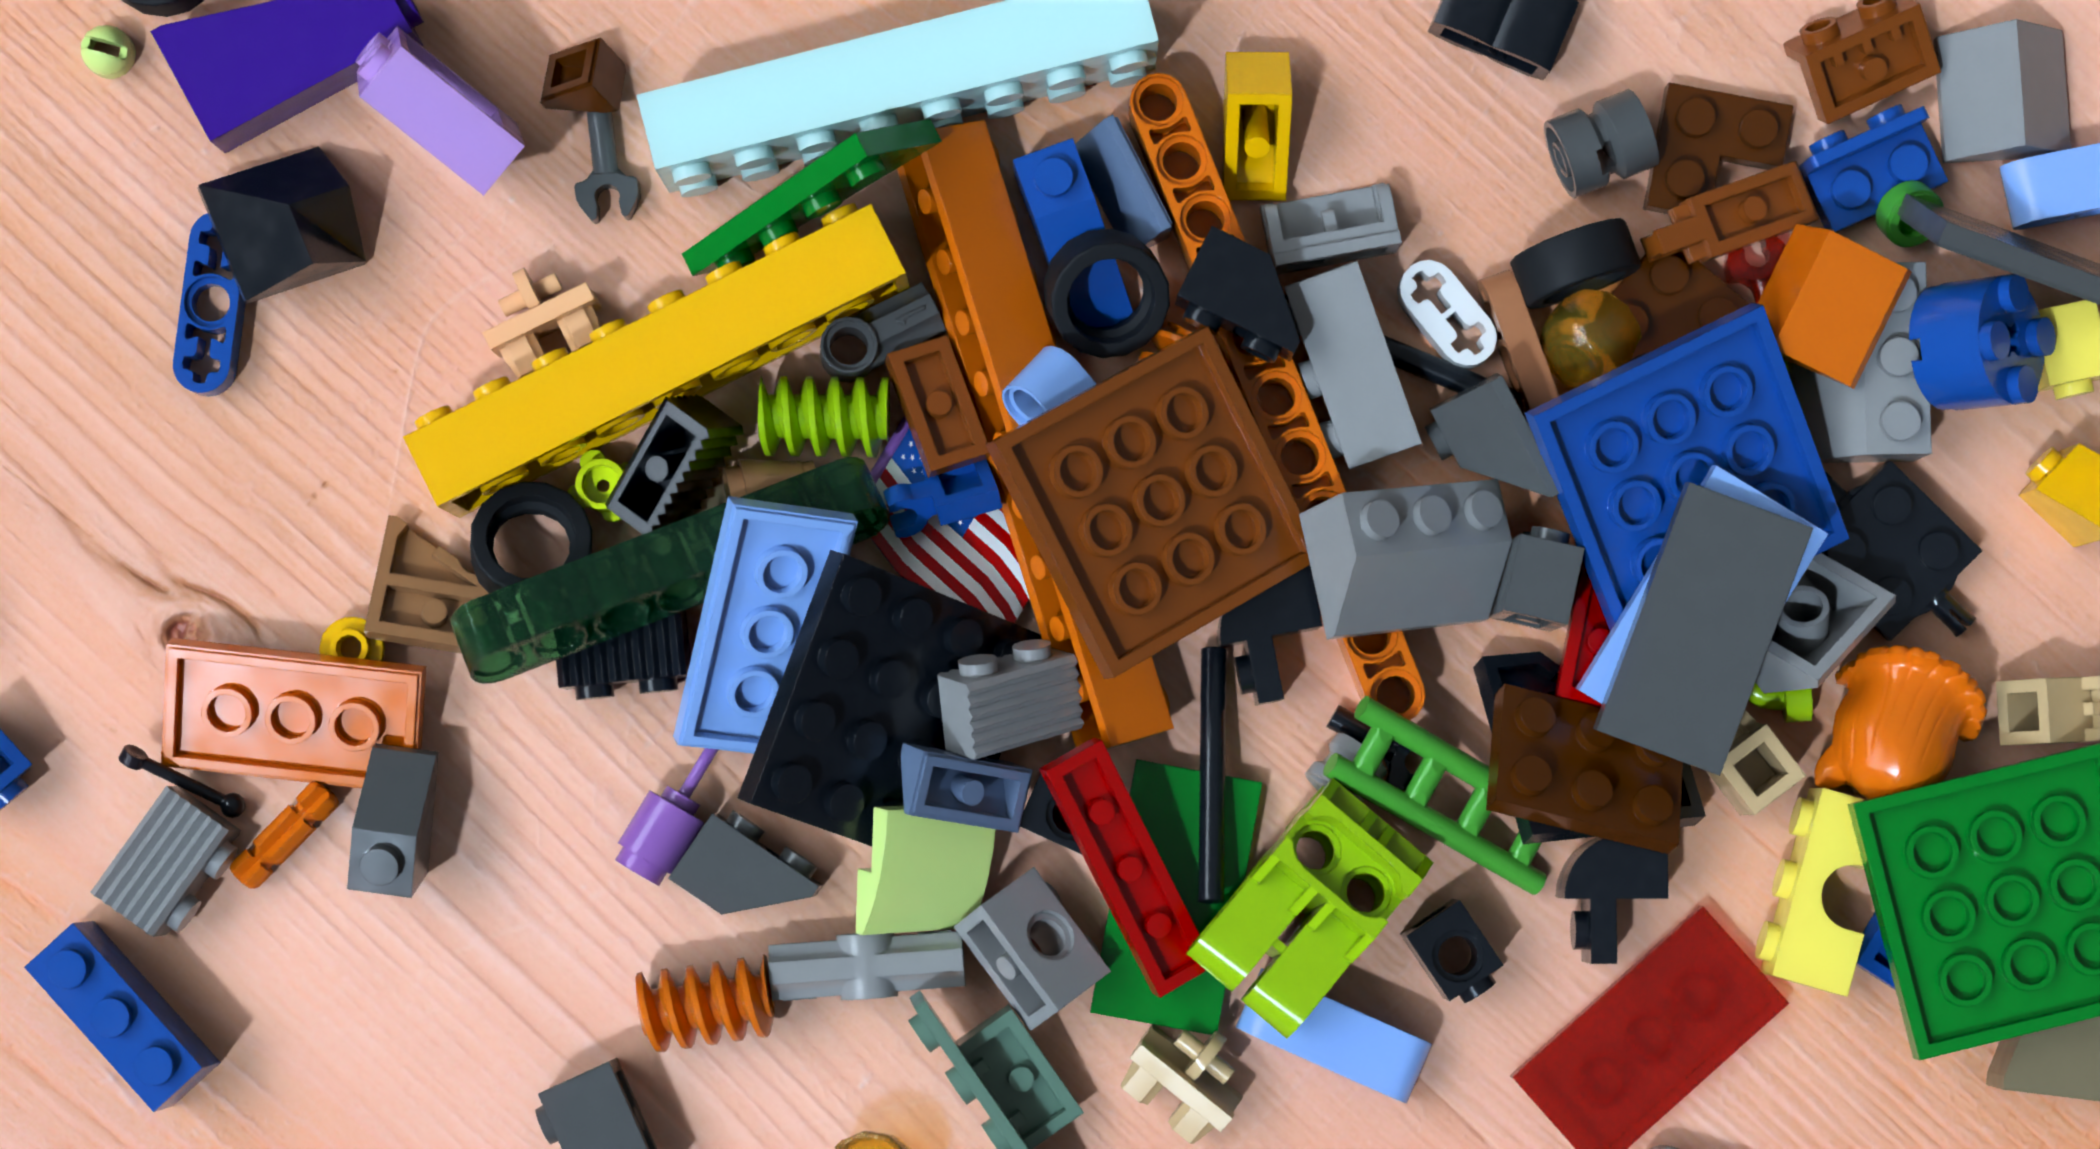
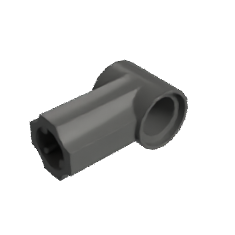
[820,282,946,383]

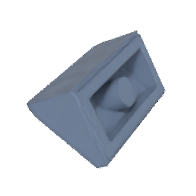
[1076,115,1173,248]
[900,743,1033,833]

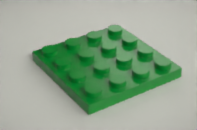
[1847,743,2100,1060]

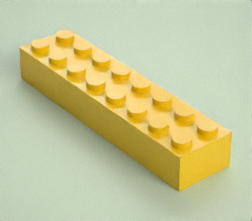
[403,203,910,518]

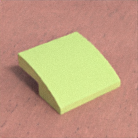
[856,806,996,935]

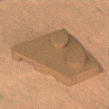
[364,515,504,659]

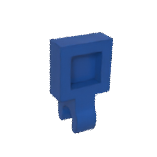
[883,460,1002,538]

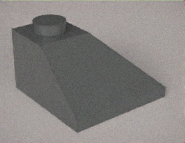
[1425,373,1559,498]

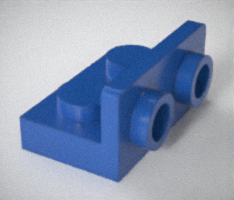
[1799,104,1948,233]

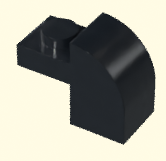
[1217,565,1322,706]
[1555,837,1668,964]

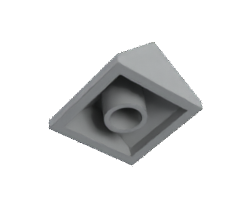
[1934,19,2071,163]
[1755,553,1896,693]

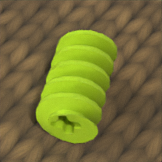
[758,376,890,458]

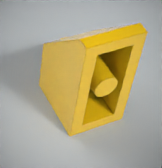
[1223,52,1292,201]
[2018,443,2100,547]

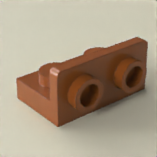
[1783,0,1941,125]

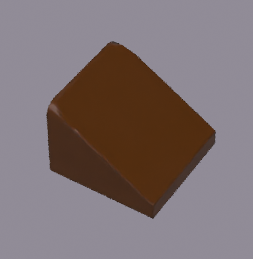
[540,37,626,113]

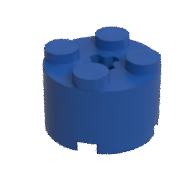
[1909,274,2056,410]

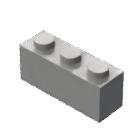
[1284,261,1422,469]

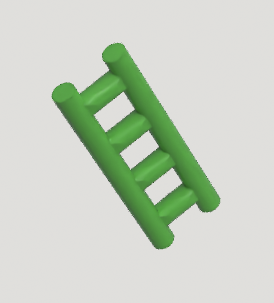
[1323,696,1547,895]

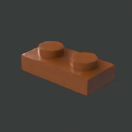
[885,335,990,478]

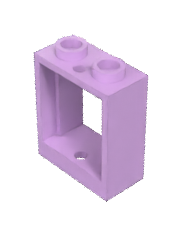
[355,26,525,196]

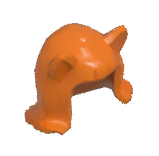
[1814,645,1987,799]

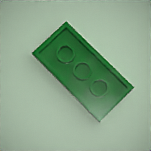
[1090,759,1262,1035]

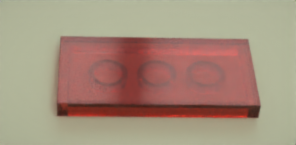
[1509,906,1789,1149]

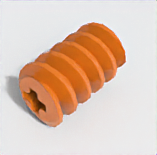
[635,954,775,1053]

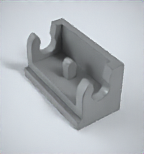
[1260,183,1402,275]

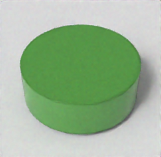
[1876,180,1944,247]

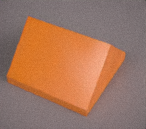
[1757,224,1912,389]

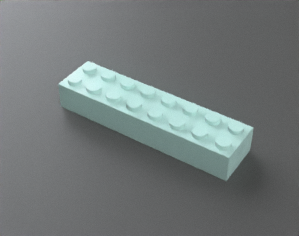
[636,0,1159,197]

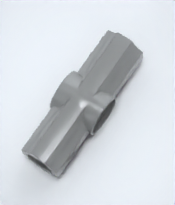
[768,930,966,1001]

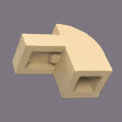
[1996,676,2100,746]

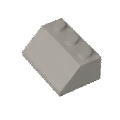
[1787,262,1932,463]
[1299,479,1512,640]

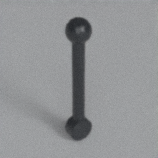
[118,744,246,818]

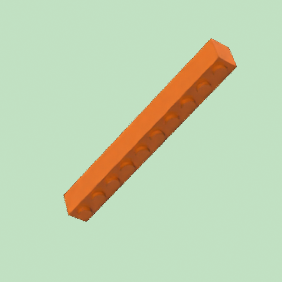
[897,120,1174,750]

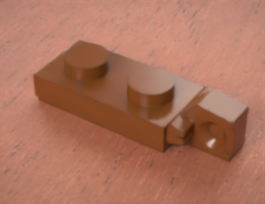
[1640,161,1819,265]

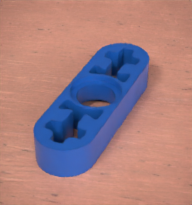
[173,213,246,397]

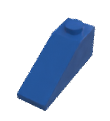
[1013,138,1133,327]

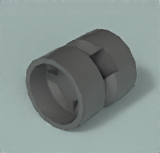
[1544,89,1659,198]

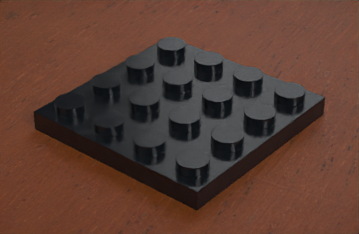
[738,550,1042,846]

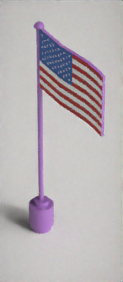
[615,415,1030,886]

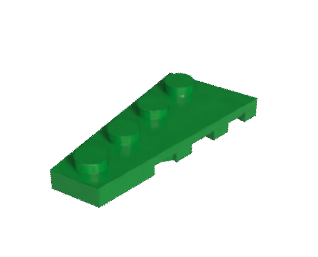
[682,119,942,276]

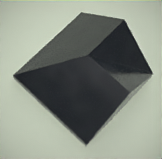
[197,146,366,304]

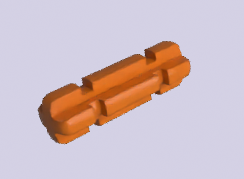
[230,781,339,889]

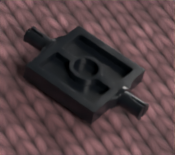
[1822,461,1983,641]

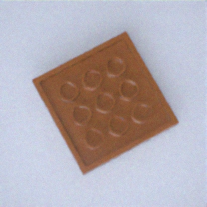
[985,326,1310,679]

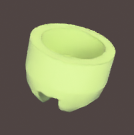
[81,25,136,79]

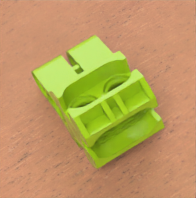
[1186,778,1434,1039]

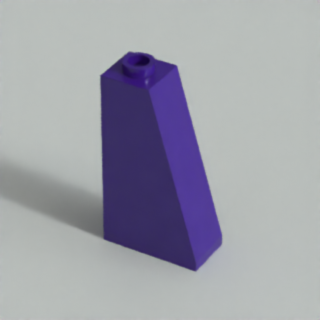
[150,0,424,153]

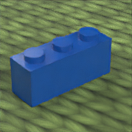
[24,921,221,1112]

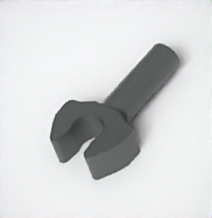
[574,112,641,224]

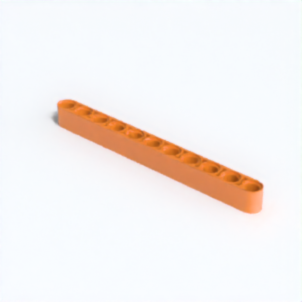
[1128,73,1425,720]

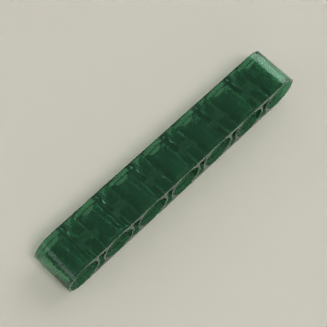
[450,457,890,684]

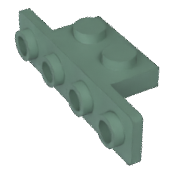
[908,991,1084,1149]

